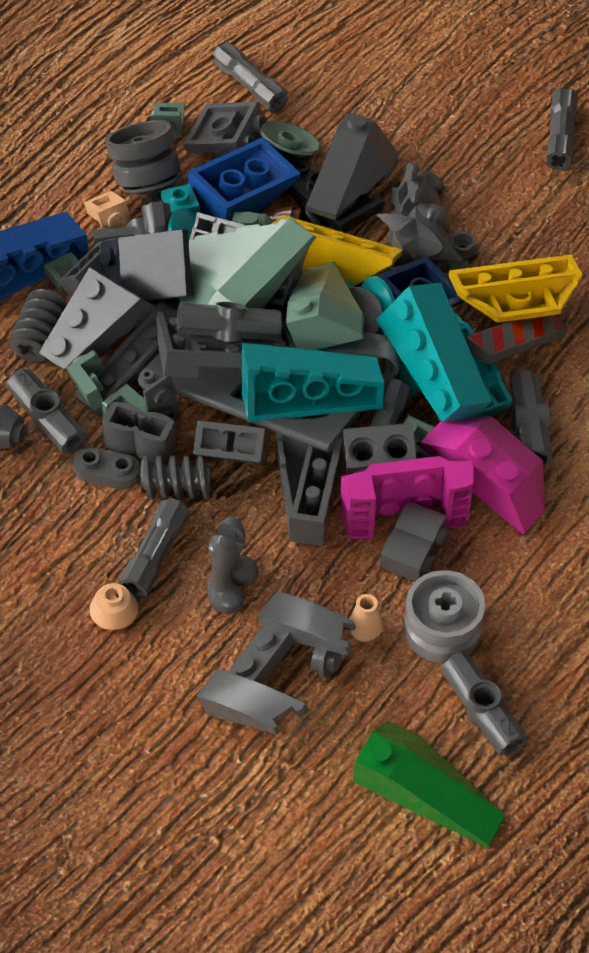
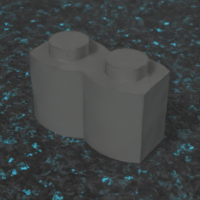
[102,402,176,465]
[380,501,450,581]

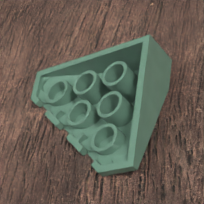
[179,218,316,309]

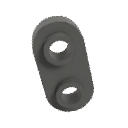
[73,447,140,489]

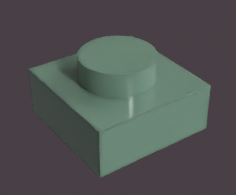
[44,252,79,293]

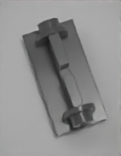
[138,369,180,421]

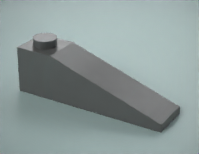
[305,112,399,220]

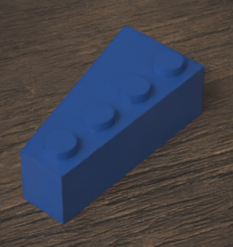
[0,211,89,301]

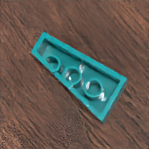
[376,283,492,422]
[242,343,384,422]

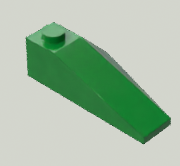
[354,721,505,848]

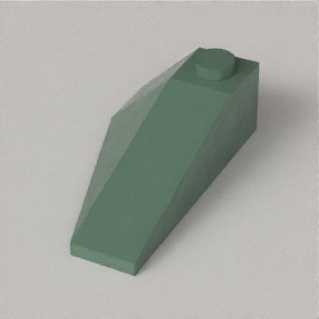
[286,262,364,350]

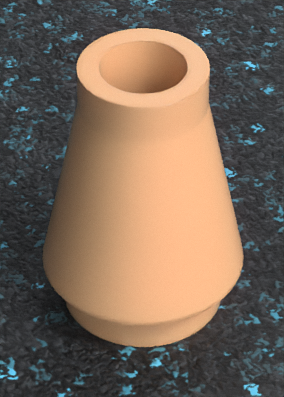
[349,594,384,642]

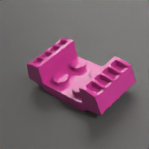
[340,456,473,539]

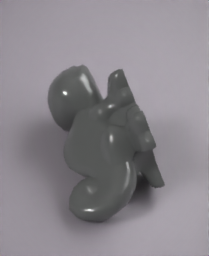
[390,162,448,231]

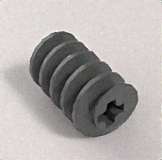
[9,289,67,363]
[141,455,211,499]

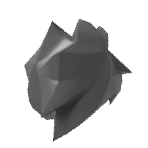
[376,206,464,267]

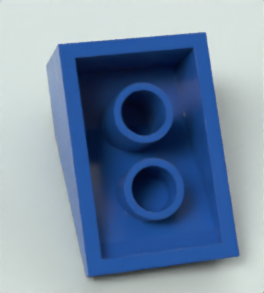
[188,137,301,221]

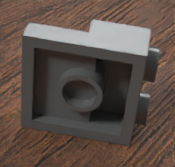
[183,102,267,158]

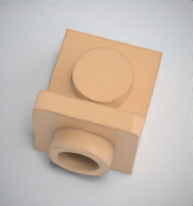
[84,191,132,229]

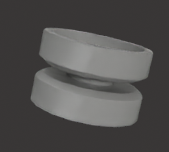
[403,570,486,664]

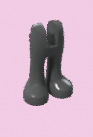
[207,517,258,614]

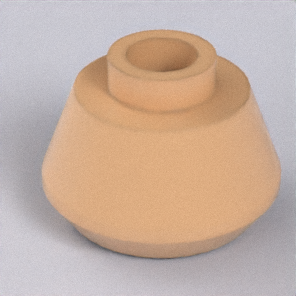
[90,583,138,630]

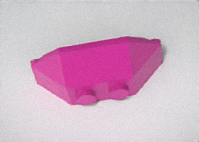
[419,416,545,535]

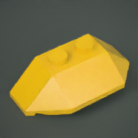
[272,215,403,285]
[448,254,583,323]

